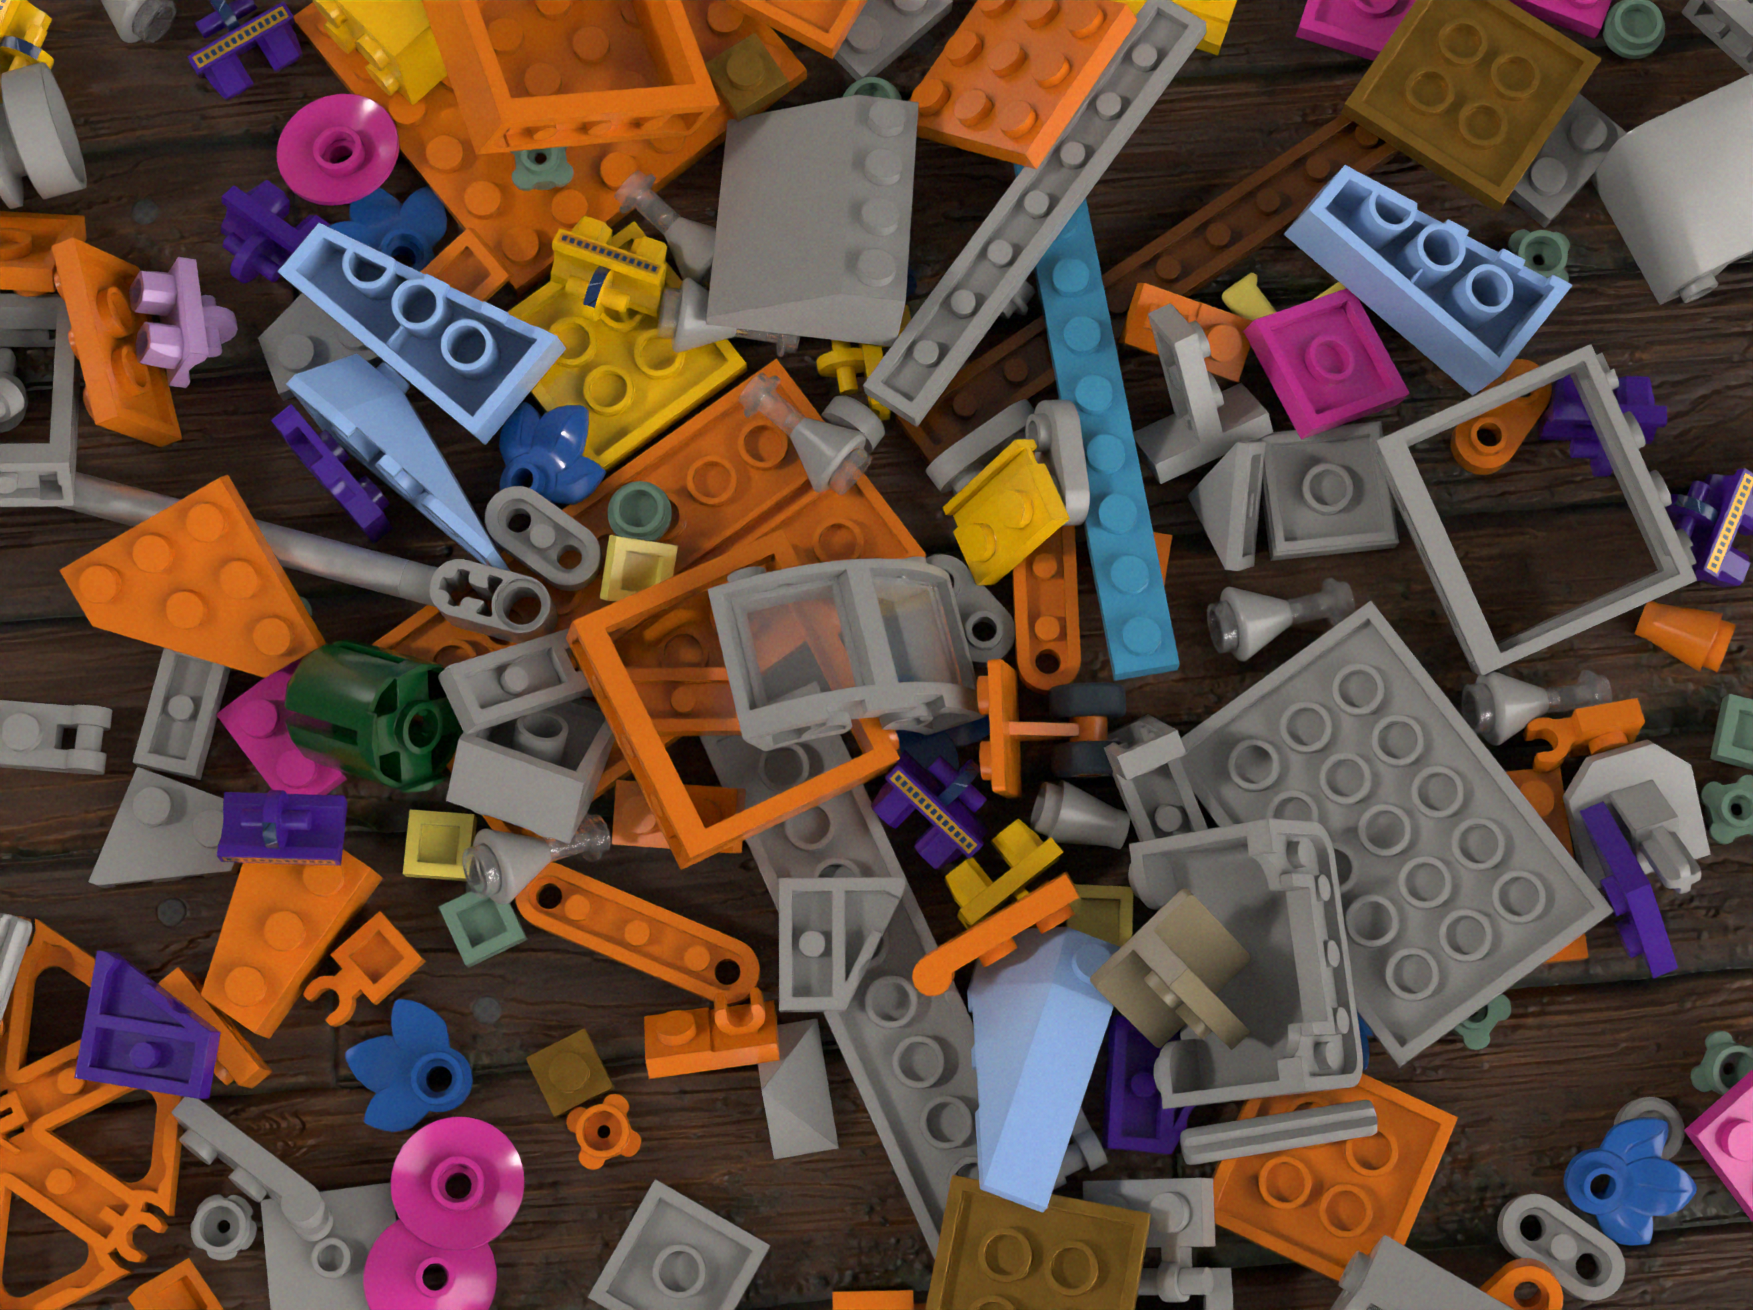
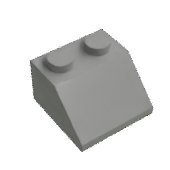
[446,697,615,844]

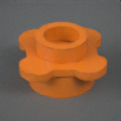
[567,1094,641,1170]

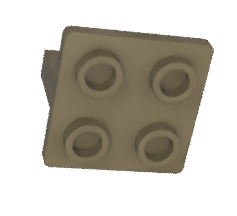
[1090,888,1251,1050]

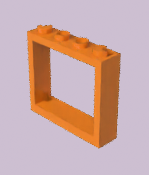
[421,0,720,155]
[566,528,900,870]

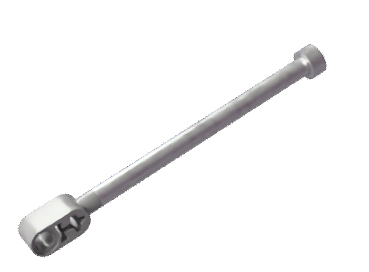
[40,472,558,644]

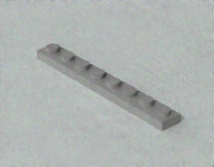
[863,0,1206,427]

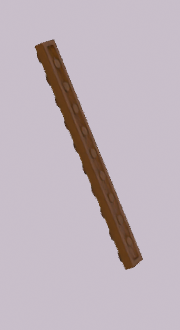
[895,114,1402,466]

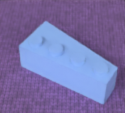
[1284,165,1572,396]
[278,223,566,445]

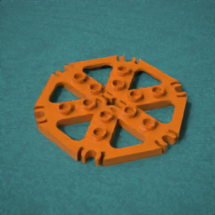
[0,916,184,1310]

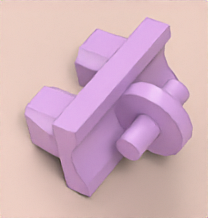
[129,257,238,388]

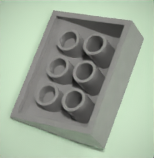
[706,95,919,347]

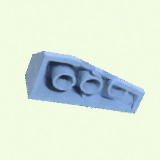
[286,354,510,571]
[967,927,1121,1213]

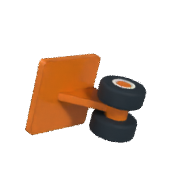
[977,659,1126,799]

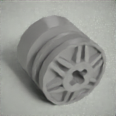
[0,62,87,209]

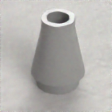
[1030,780,1130,849]

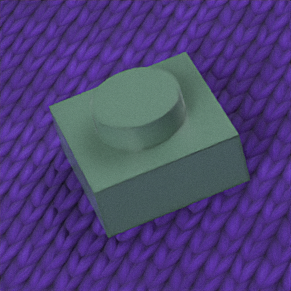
[1710,694,1753,770]
[439,879,528,968]

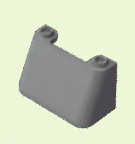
[1591,73,1753,305]
[1128,818,1363,1109]

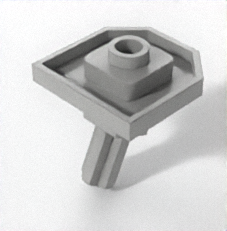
[1563,739,1711,894]

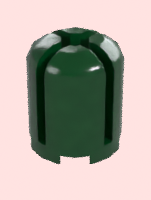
[284,640,463,793]

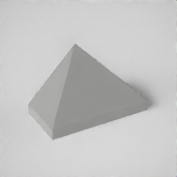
[1188,440,1266,571]
[758,1019,839,1160]

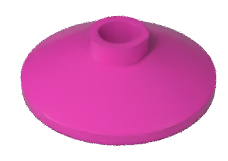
[276,94,399,206]
[391,1117,525,1251]
[363,1219,497,1310]

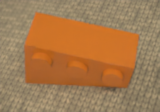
[201,849,383,1039]

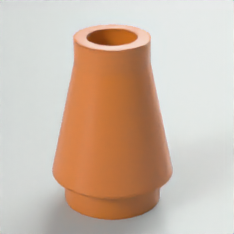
[1634,601,1736,672]

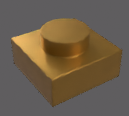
[705,33,789,122]
[526,1028,615,1118]

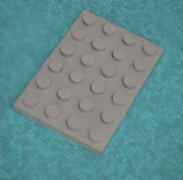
[1179,601,1614,1068]

